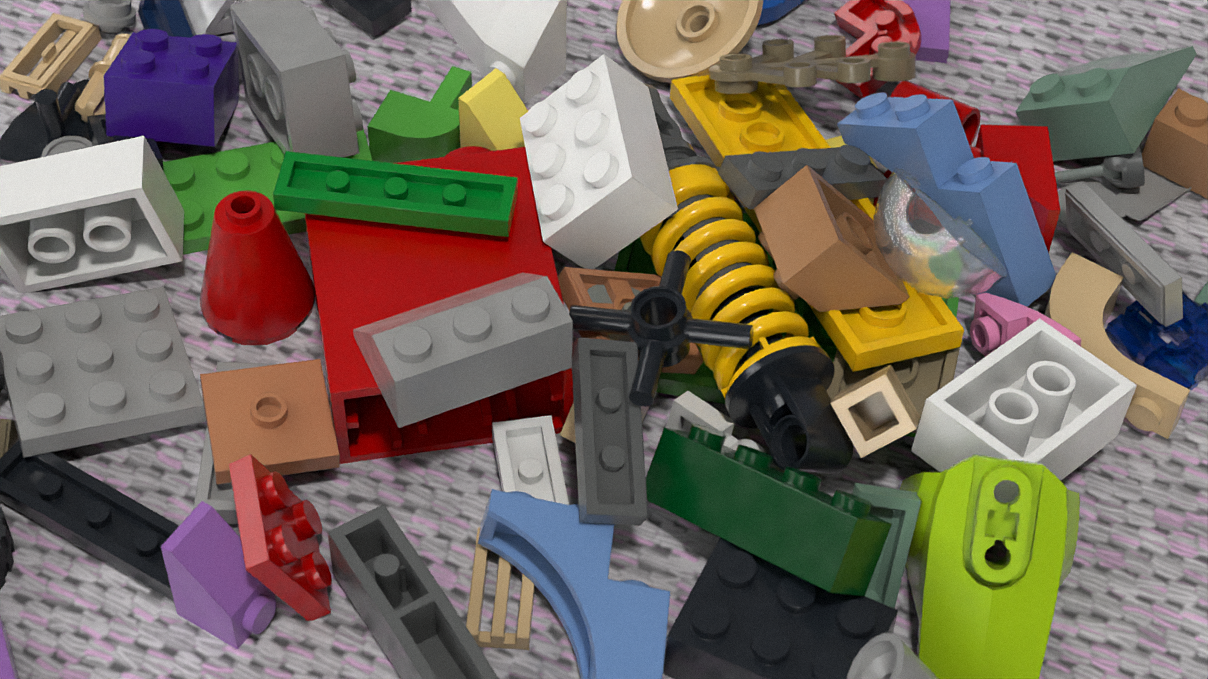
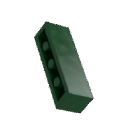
[646,423,892,596]

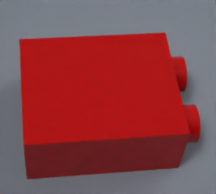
[304,146,574,464]

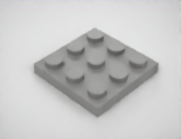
[0,287,205,457]

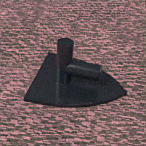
[0,78,91,162]

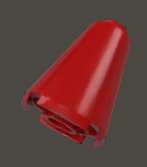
[200,190,315,345]

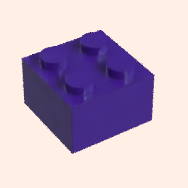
[104,29,239,147]

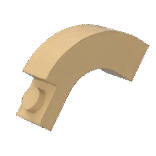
[1044,252,1190,439]

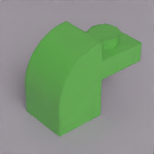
[367,66,472,163]

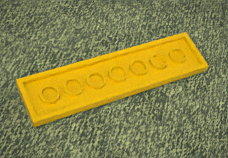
[670,75,964,372]

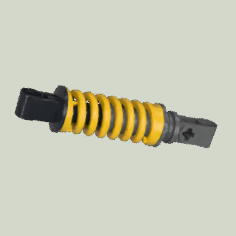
[640,84,854,474]

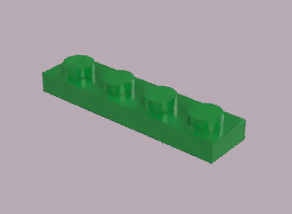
[273,151,518,237]

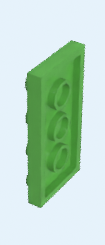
[163,128,373,255]

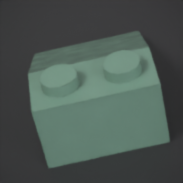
[1015,46,1197,161]

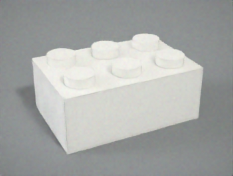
[520,54,678,269]
[0,136,184,293]
[911,318,1137,503]

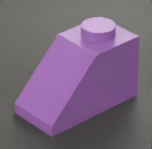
[161,501,276,650]

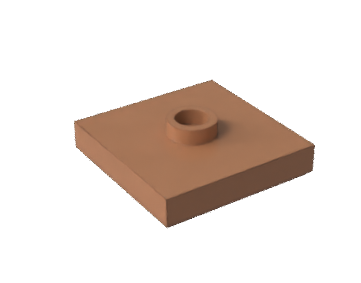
[200,359,340,484]

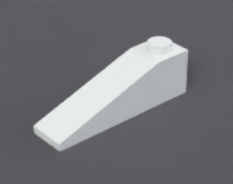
[423,0,567,104]

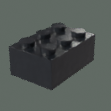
[664,538,898,679]

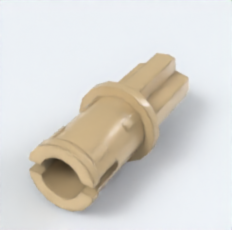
[75,33,131,123]

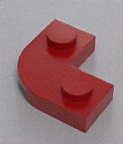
[834,0,922,98]

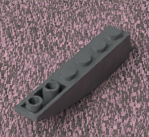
[327,504,499,679]

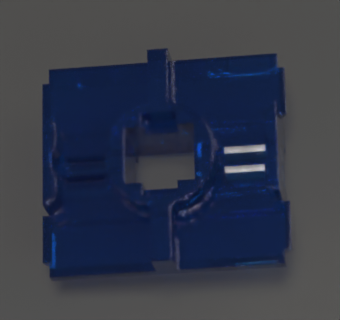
[1105,292,1208,391]

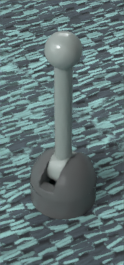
[1055,146,1145,188]

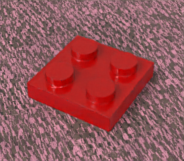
[229,454,332,621]

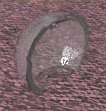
[873,168,1007,299]

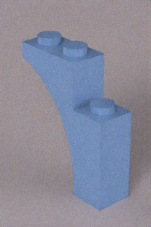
[837,93,1056,307]
[478,489,671,679]

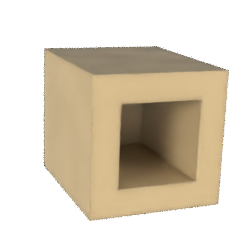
[831,365,920,458]

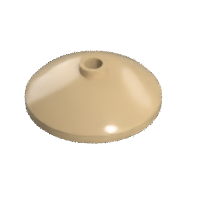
[616,0,763,83]

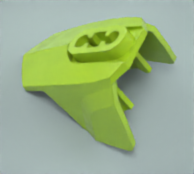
[900,454,1080,679]

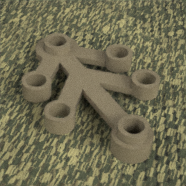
[709,35,916,94]

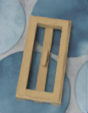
[0,13,102,99]
[466,528,535,650]

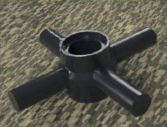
[569,250,754,407]

